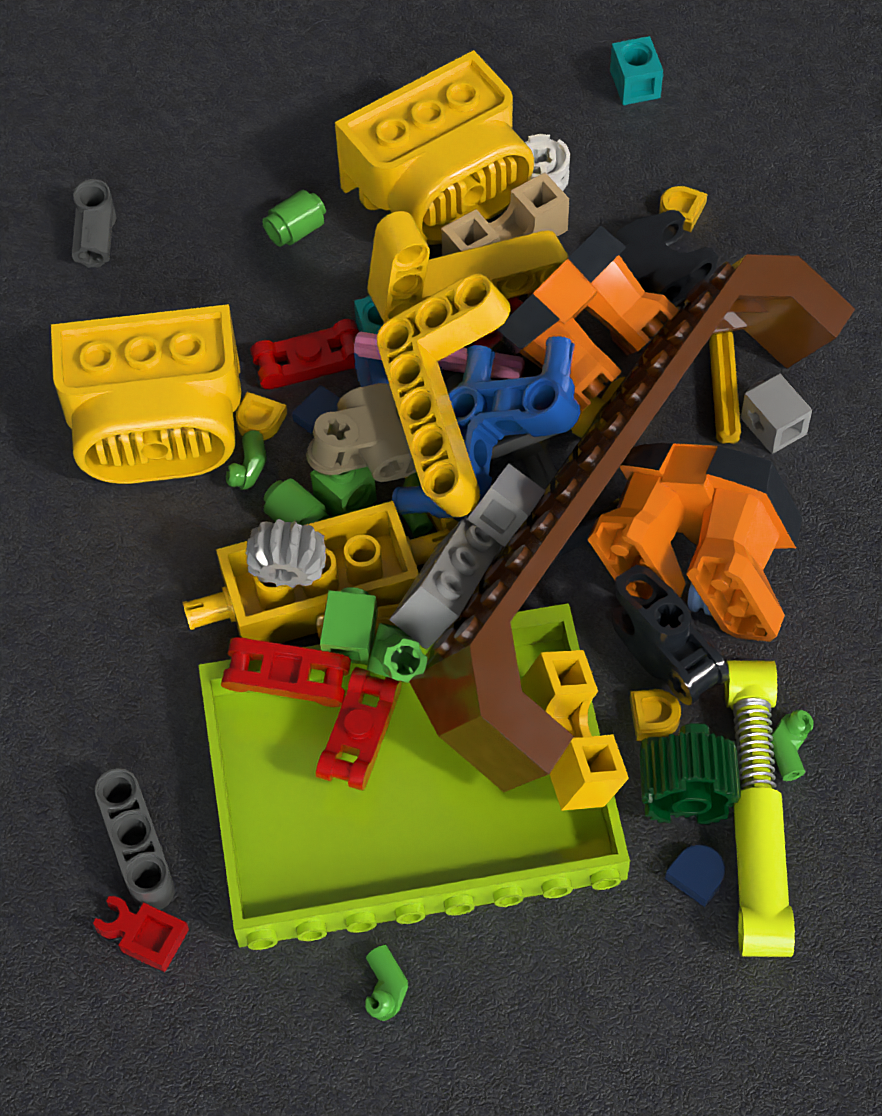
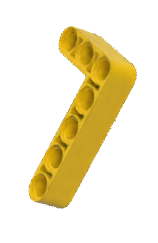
[367,211,569,323]
[376,274,510,517]

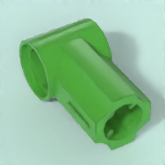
[367,623,428,683]

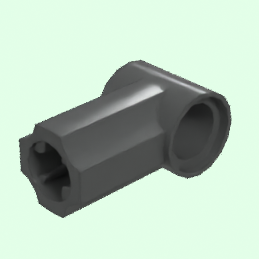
[72,179,117,268]

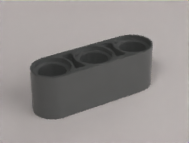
[95,768,175,910]

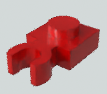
[93,896,189,972]

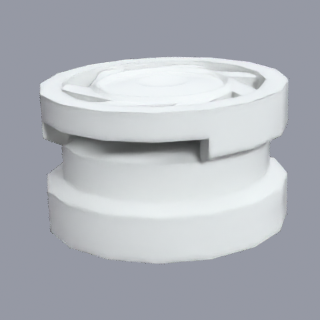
[525,134,570,191]

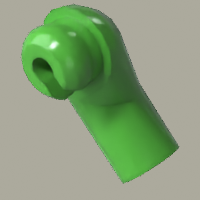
[226,430,267,490]
[769,709,814,781]
[365,945,408,1021]

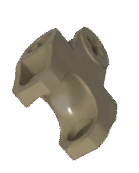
[306,383,416,482]

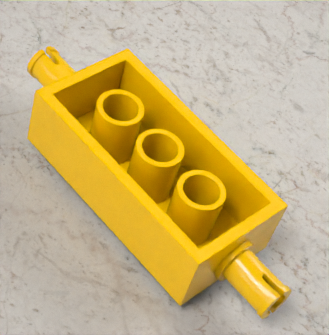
[182,501,450,644]

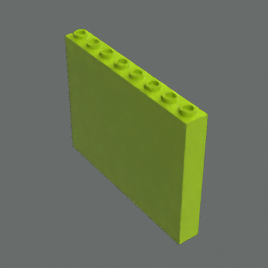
[199,603,630,950]

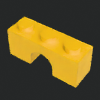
[520,650,629,811]

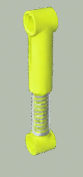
[724,660,795,957]

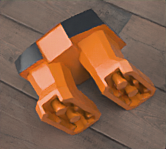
[495,226,679,413]
[587,443,802,642]

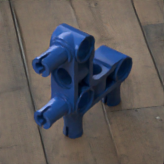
[392,336,580,522]

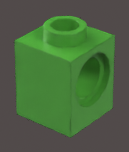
[310,467,377,517]
[320,587,378,665]

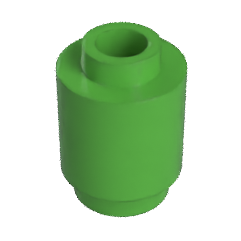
[263,189,326,247]
[264,479,330,526]

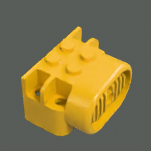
[335,50,534,245]
[51,304,241,484]

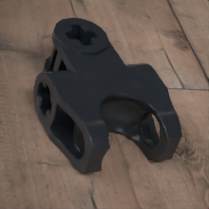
[613,210,718,304]
[612,564,729,705]

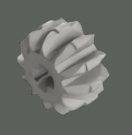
[246,519,326,588]

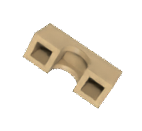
[441,172,569,256]

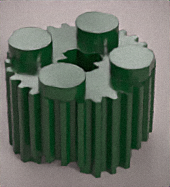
[639,723,741,825]

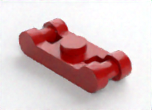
[250,319,359,389]
[221,637,352,708]
[316,667,402,791]

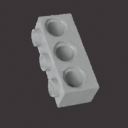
[389,515,501,650]

